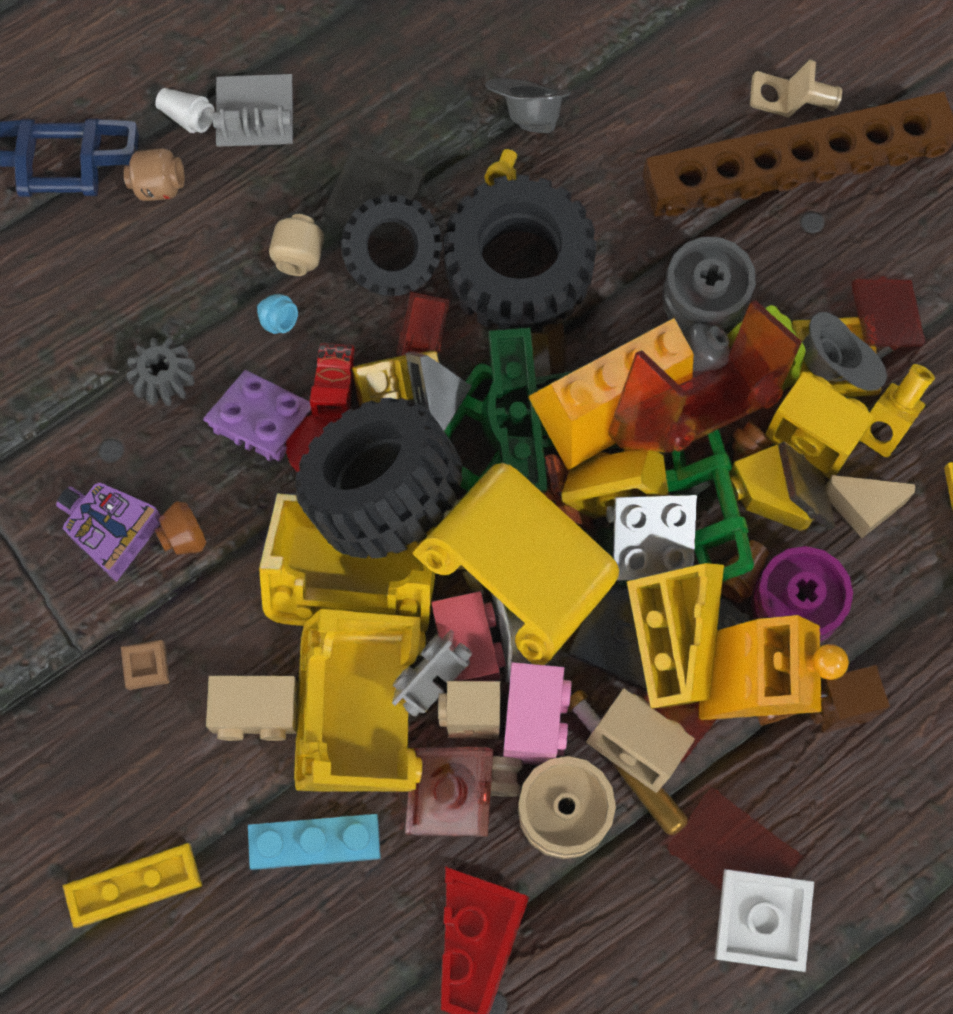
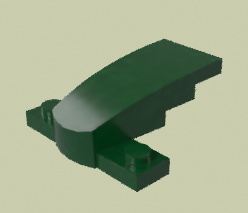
[481,328,659,493]

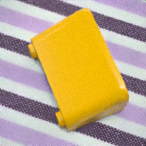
[412,463,619,665]
[259,493,435,632]
[294,609,426,791]

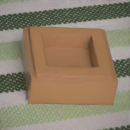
[121,640,170,690]

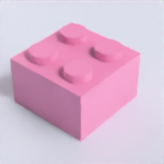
[503,662,571,765]

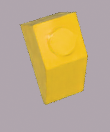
[729,444,815,531]

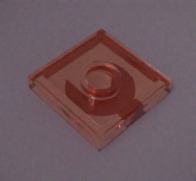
[405,747,493,837]

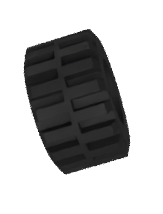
[341,194,442,296]

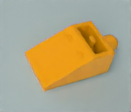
[699,615,849,720]

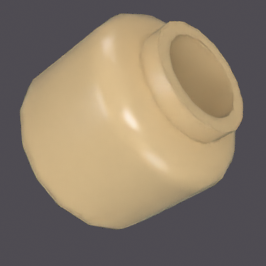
[269,214,324,276]

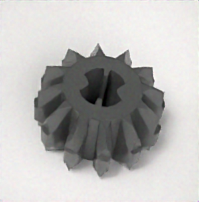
[126,337,196,406]

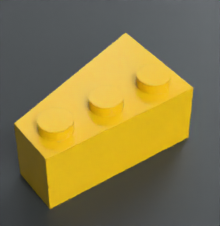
[627,563,724,709]

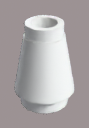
[156,88,215,133]

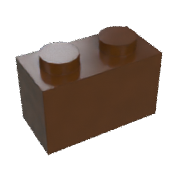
[810,665,890,734]

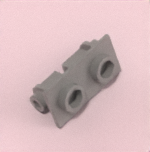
[392,630,473,716]

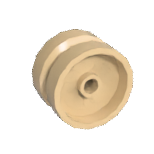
[517,756,616,859]

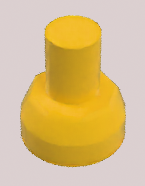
[485,149,517,186]

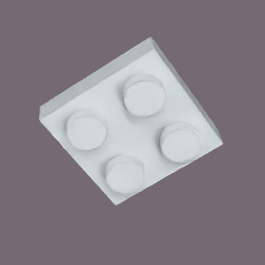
[715,869,814,972]

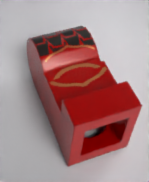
[310,343,354,420]

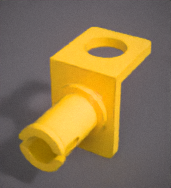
[860,364,935,457]

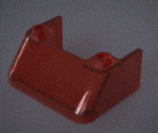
[608,301,802,452]

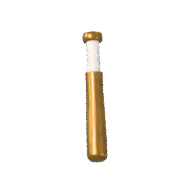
[568,689,688,835]

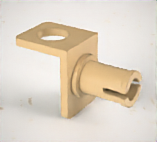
[750,60,842,117]

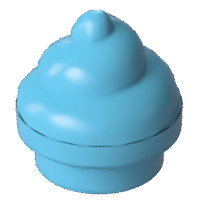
[257,294,298,334]

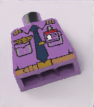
[56,482,161,582]

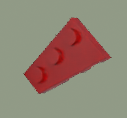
[441,867,529,1014]

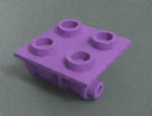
[203,370,311,462]

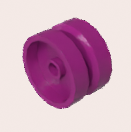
[751,546,853,643]

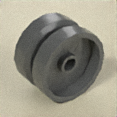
[662,237,756,334]

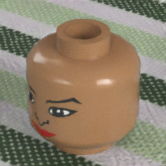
[124,148,185,201]

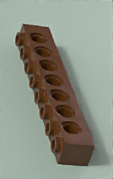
[642,91,953,217]

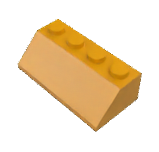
[528,318,694,470]

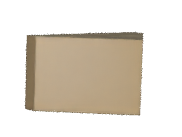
[824,475,915,538]

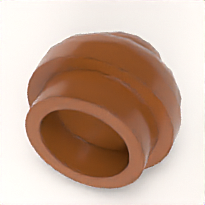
[732,422,773,462]

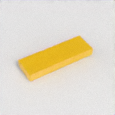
[62,843,202,928]

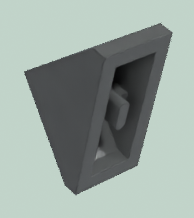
[405,351,472,431]

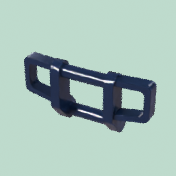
[0,119,139,197]

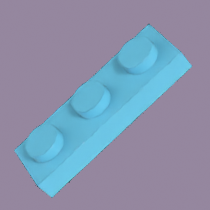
[248,814,381,870]

